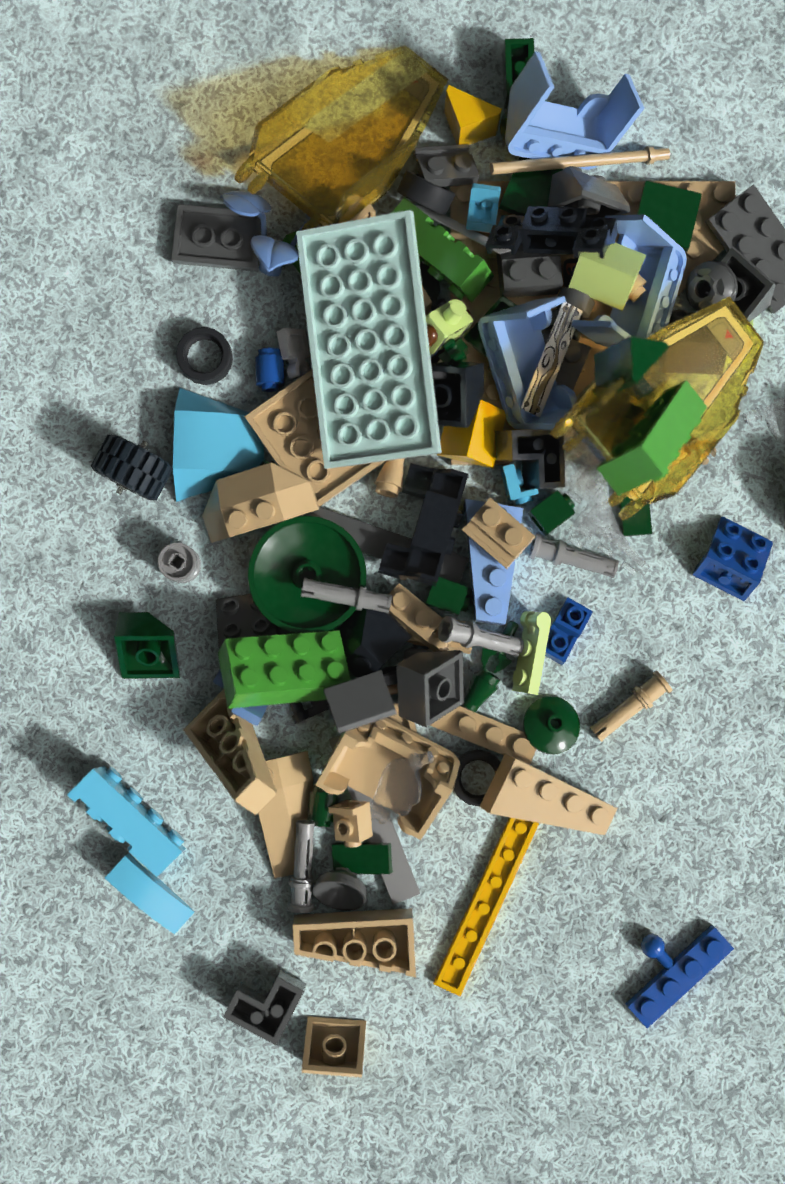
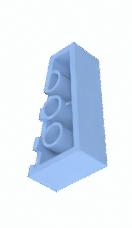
[464,499,523,625]

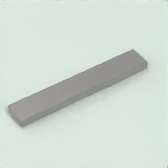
[329,735,420,905]

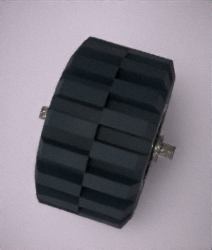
[91,434,173,501]

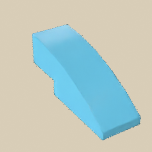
[105,853,195,934]

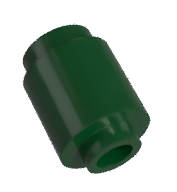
[307,784,338,827]

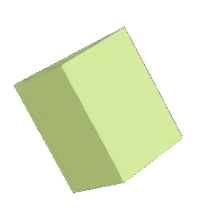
[568,243,646,311]

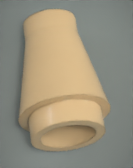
[374,458,405,498]

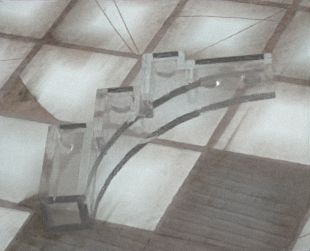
[564,392,651,576]

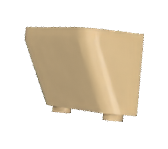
[315,718,460,840]

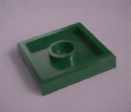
[637,180,702,252]

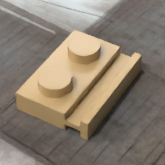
[462,498,535,569]

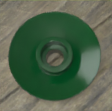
[523,696,580,755]

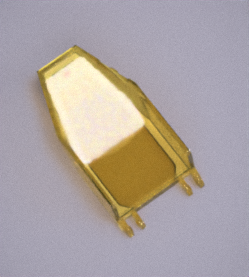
[234,45,448,230]
[551,297,764,521]

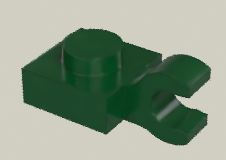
[438,338,469,363]

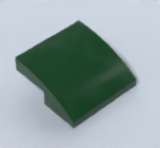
[499,157,563,216]

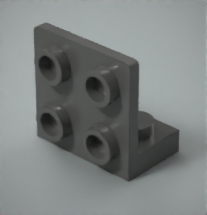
[216,594,278,650]

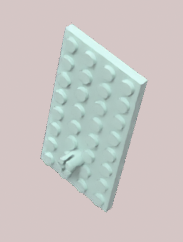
[296,210,442,469]

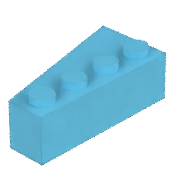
[67,766,186,877]

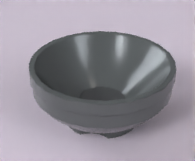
[686,261,738,314]
[313,867,367,910]

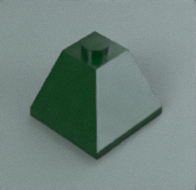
[114,612,180,679]

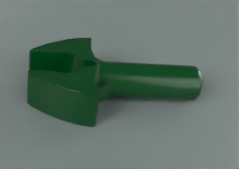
[481,621,519,673]

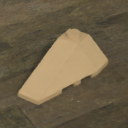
[258,751,314,879]

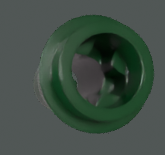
[462,667,500,712]

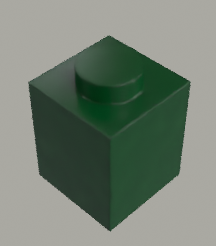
[528,490,575,536]
[426,577,472,616]

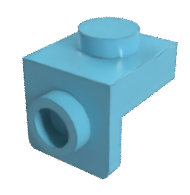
[466,183,501,233]

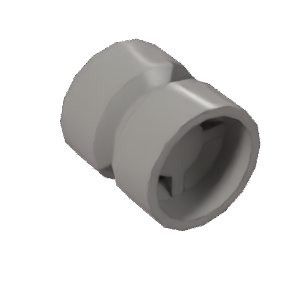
[158,543,201,583]

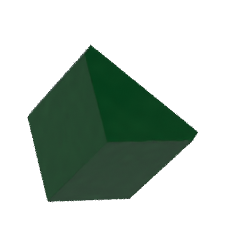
[594,336,670,401]

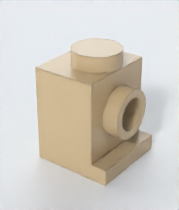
[329,800,373,848]

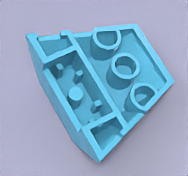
[173,388,264,502]

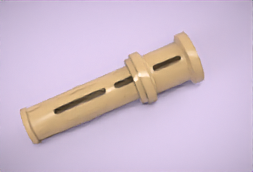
[590,670,673,742]

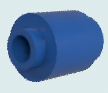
[255,348,285,392]

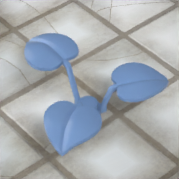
[220,191,347,277]

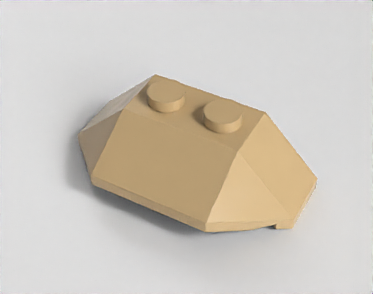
[202,462,319,543]

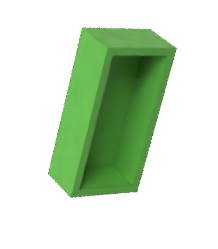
[218,630,350,709]

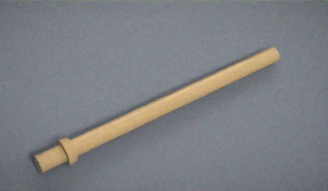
[490,146,670,175]

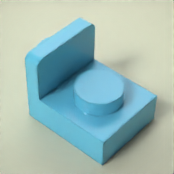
[499,464,539,505]

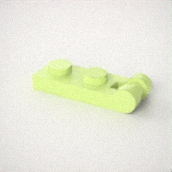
[512,611,551,695]

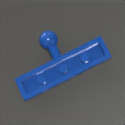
[625,925,734,1028]

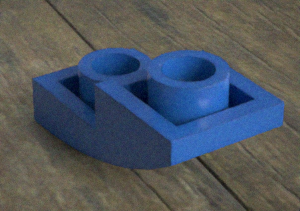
[545,597,593,665]

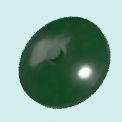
[248,516,367,633]

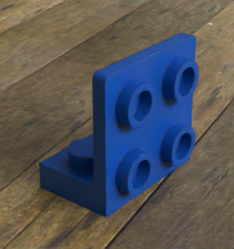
[693,517,773,601]

